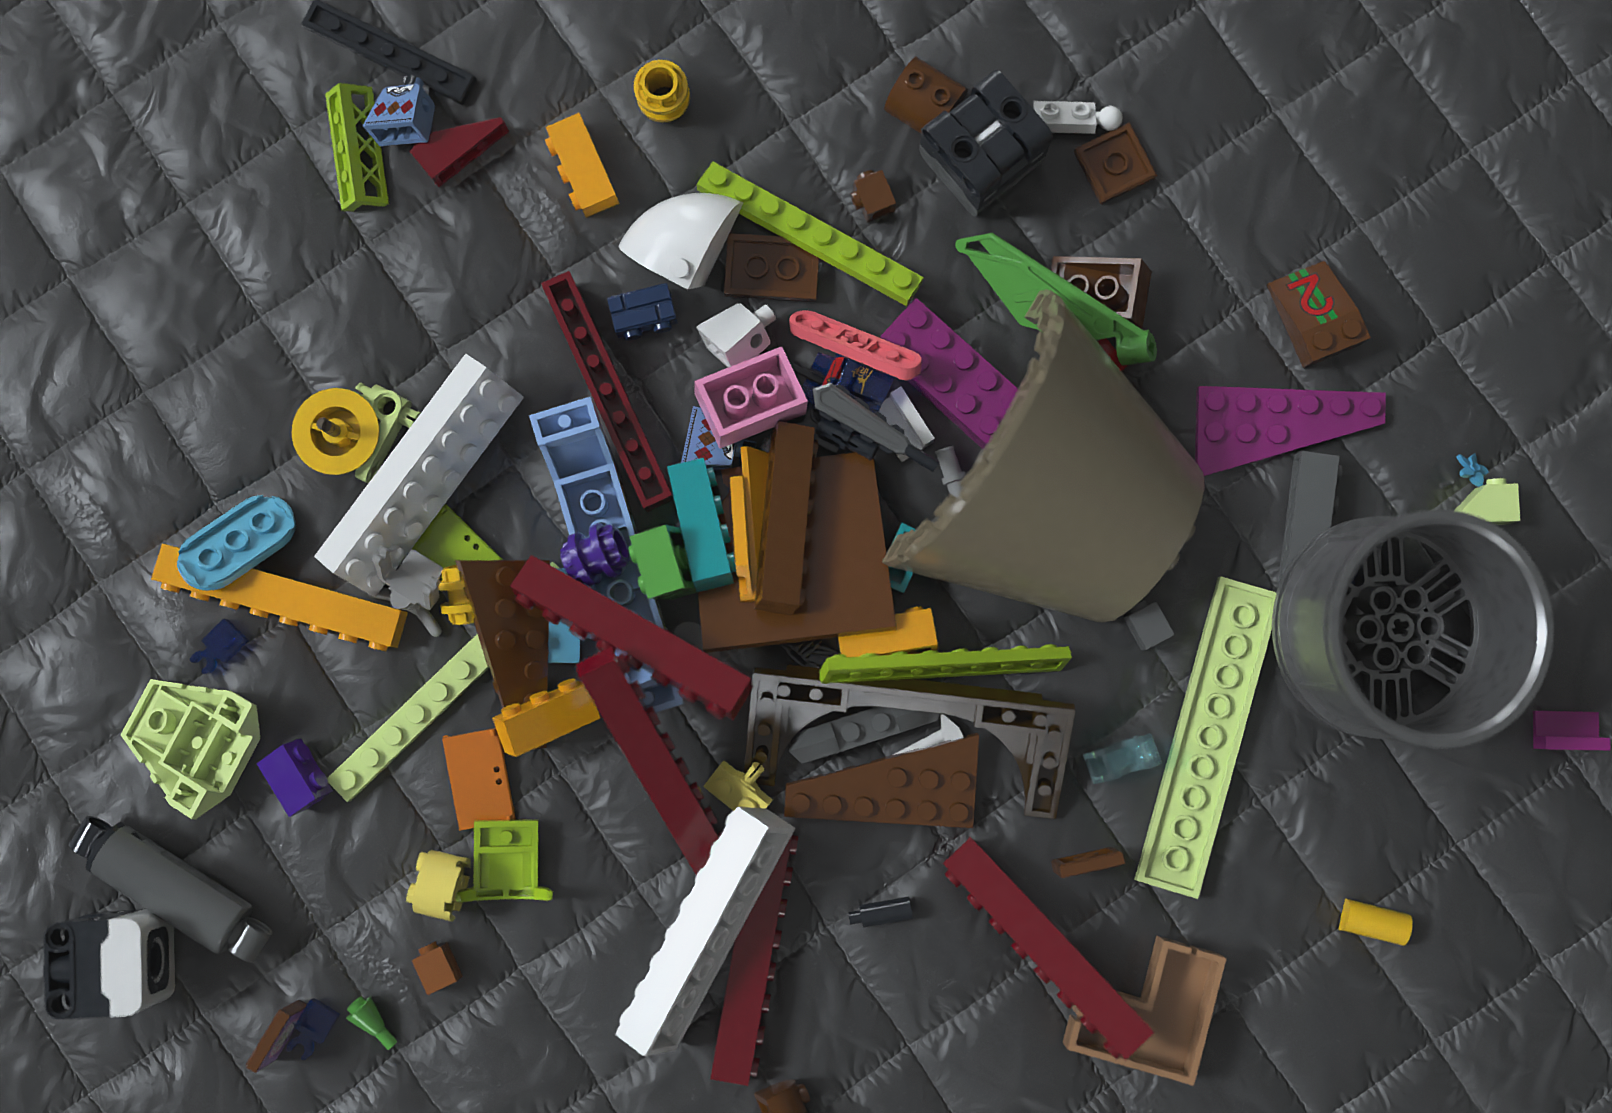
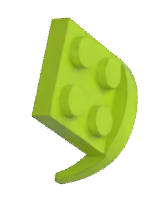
[456,819,553,903]

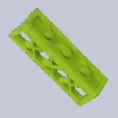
[325,83,389,212]

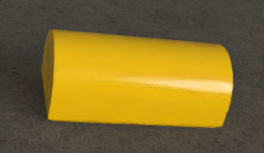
[1338,898,1413,946]

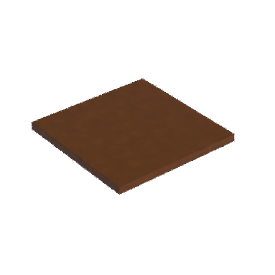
[698,453,896,653]

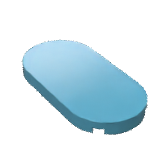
[177,495,296,591]

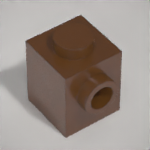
[850,170,896,223]

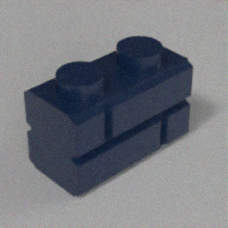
[607,283,678,341]

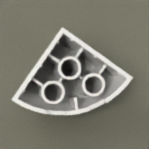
[619,193,743,289]

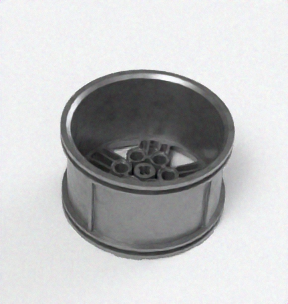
[1272,510,1553,748]

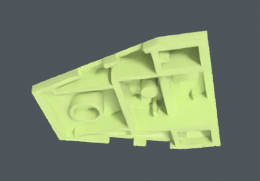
[121,679,261,820]

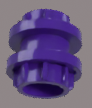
[560,523,630,587]

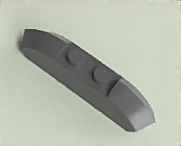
[789,706,939,764]

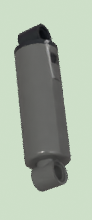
[69,816,273,962]

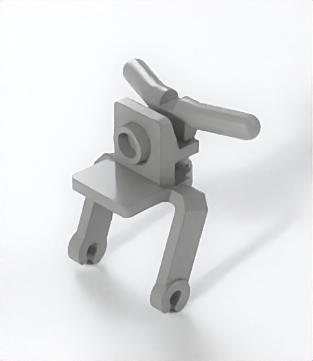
[367,545,443,637]

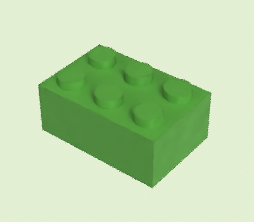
[629,525,697,600]

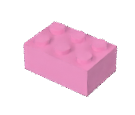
[695,346,808,449]

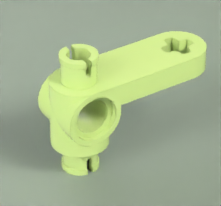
[353,383,421,483]

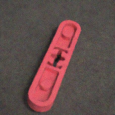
[789,310,921,380]

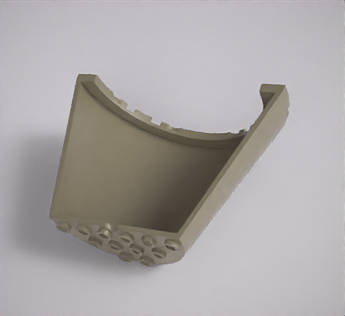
[882,290,1204,623]

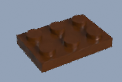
[724,233,819,302]

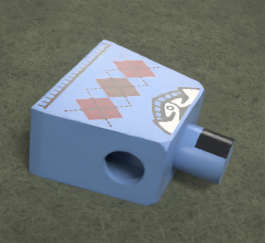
[363,75,435,146]
[681,406,757,470]

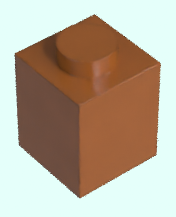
[412,941,463,995]

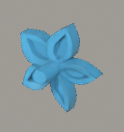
[1456,453,1489,487]

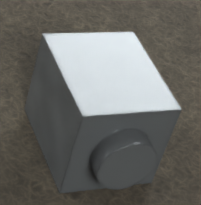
[1124,600,1175,651]

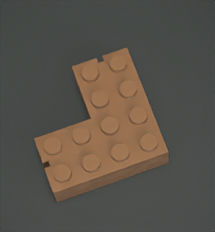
[1063,935,1226,1086]

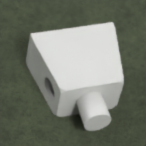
[696,304,776,368]

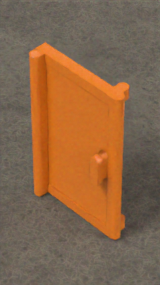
[442,728,516,831]

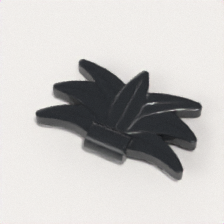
[778,639,839,668]

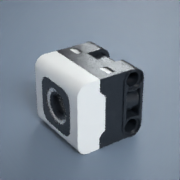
[43,909,175,1020]

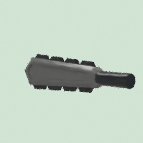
[813,383,939,472]

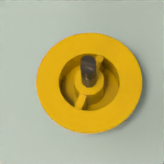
[292,388,380,475]

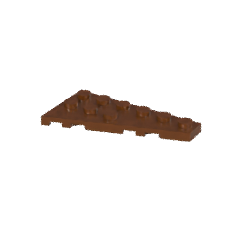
[455,560,550,749]
[784,733,979,828]

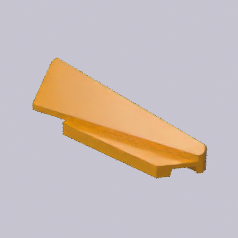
[730,446,769,602]

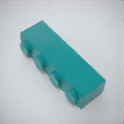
[667,458,736,592]

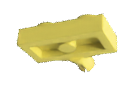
[703,761,773,811]

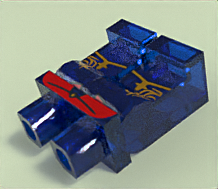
[802,352,895,422]

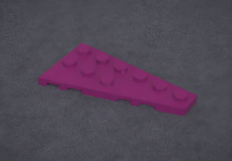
[1195,386,1386,477]

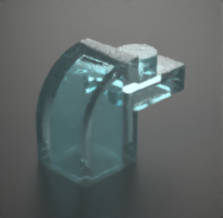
[1083,733,1162,784]

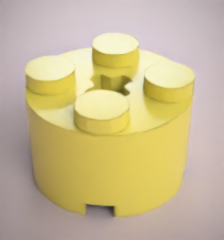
[406,850,471,922]

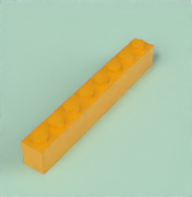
[151,543,408,652]

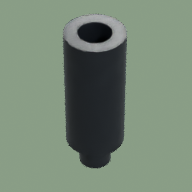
[848,896,913,928]

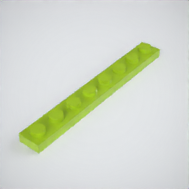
[697,162,923,306]
[819,644,1072,684]

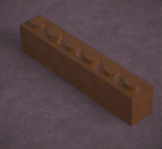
[754,421,818,615]

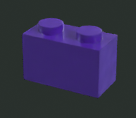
[256,738,333,817]

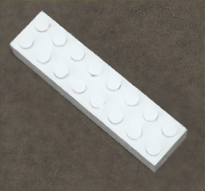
[314,354,524,597]
[616,807,795,1057]

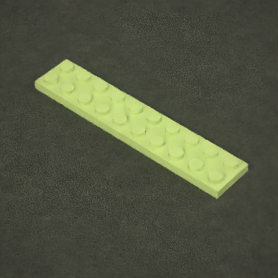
[1134,576,1276,899]

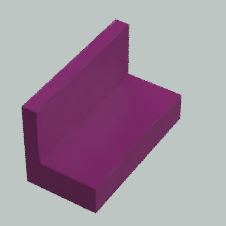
[1533,711,1610,751]

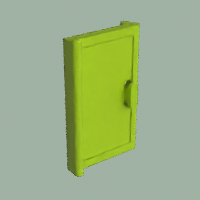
[412,504,503,578]

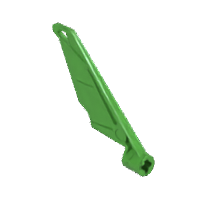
[955,232,1157,366]

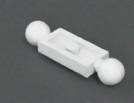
[1033,101,1123,134]

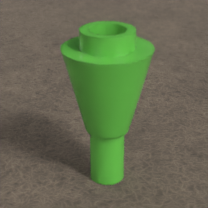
[346,996,397,1050]

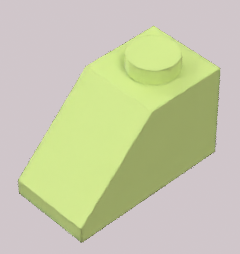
[1454,478,1520,525]

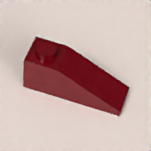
[410,117,510,188]

